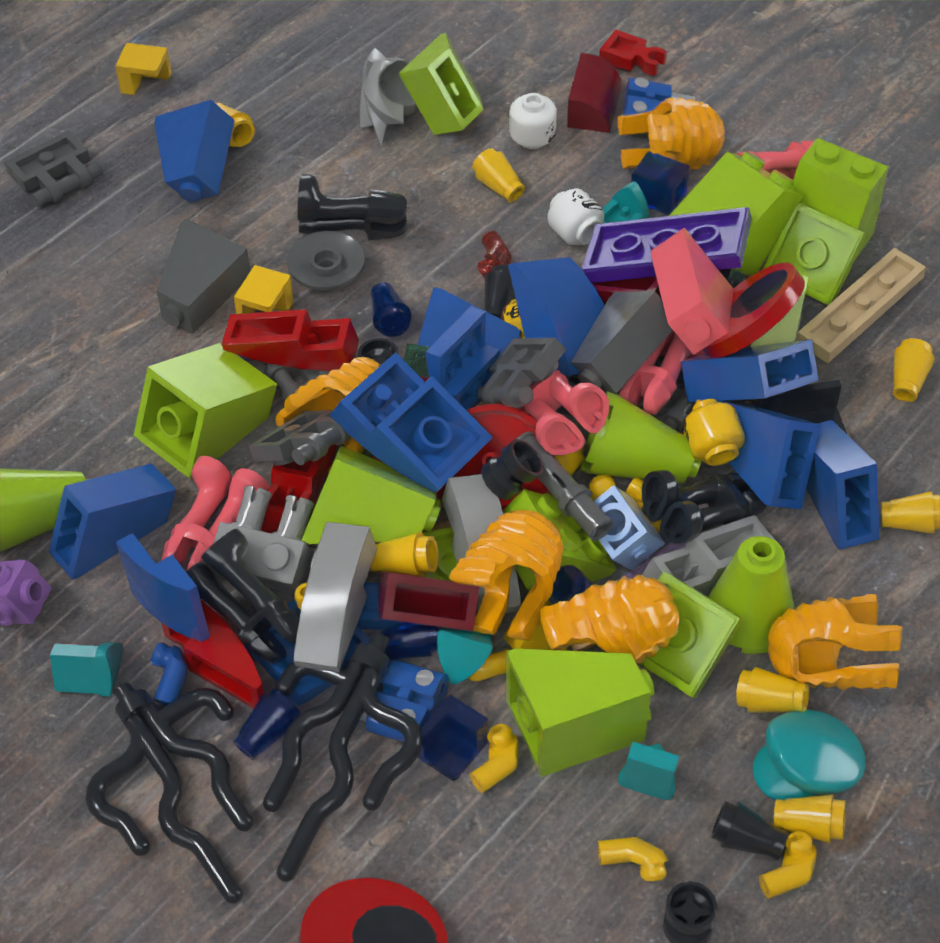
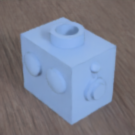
[594,485,665,571]

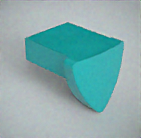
[602,181,650,223]
[437,627,493,685]
[50,642,123,697]
[617,741,679,800]

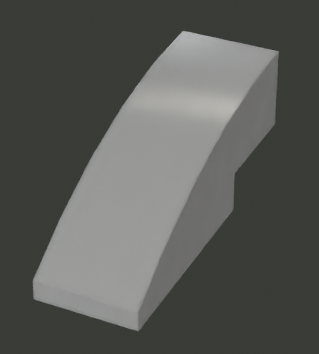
[441,474,521,614]
[642,515,777,595]
[293,522,377,672]

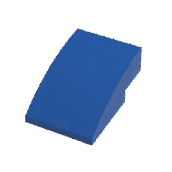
[508,257,605,379]
[329,352,493,493]

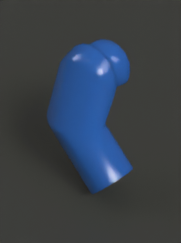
[150,642,188,706]

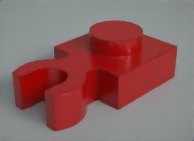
[599,29,666,75]

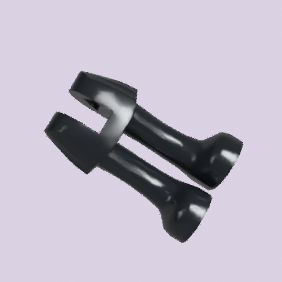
[297,174,407,240]

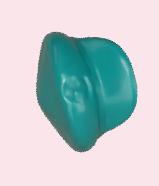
[752,710,866,801]

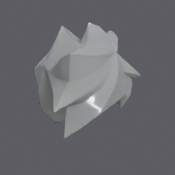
[359,48,416,146]

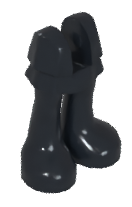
[641,470,767,544]
[186,528,299,665]

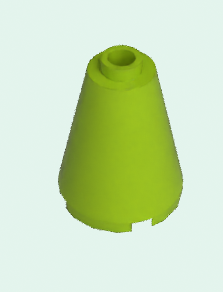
[579,391,701,484]
[0,468,89,553]
[708,536,795,655]

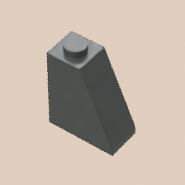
[157,219,250,334]
[571,291,673,393]

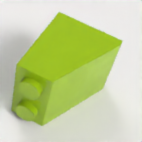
[791,138,889,258]
[669,151,804,276]
[133,343,277,479]
[301,445,441,544]
[506,648,654,777]

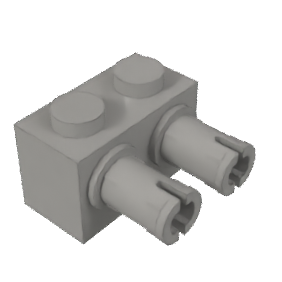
[213,486,314,594]

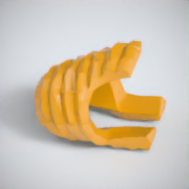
[618,97,725,175]
[275,357,381,473]
[449,510,564,640]
[540,574,680,664]
[768,594,902,690]

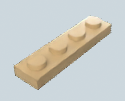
[796,248,926,363]

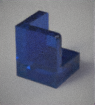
[631,151,690,216]
[418,694,488,781]

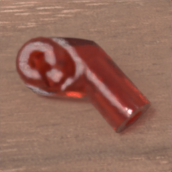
[477,231,512,278]

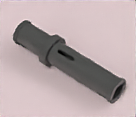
[517,431,614,541]

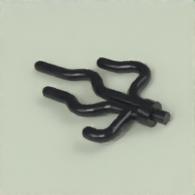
[263,632,423,882]
[85,682,254,904]

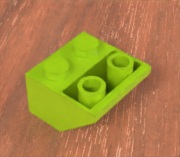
[398,33,484,135]
[503,489,617,597]

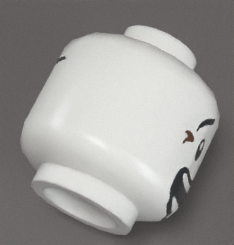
[509,93,557,149]
[547,188,604,246]

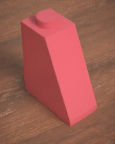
[651,228,734,355]

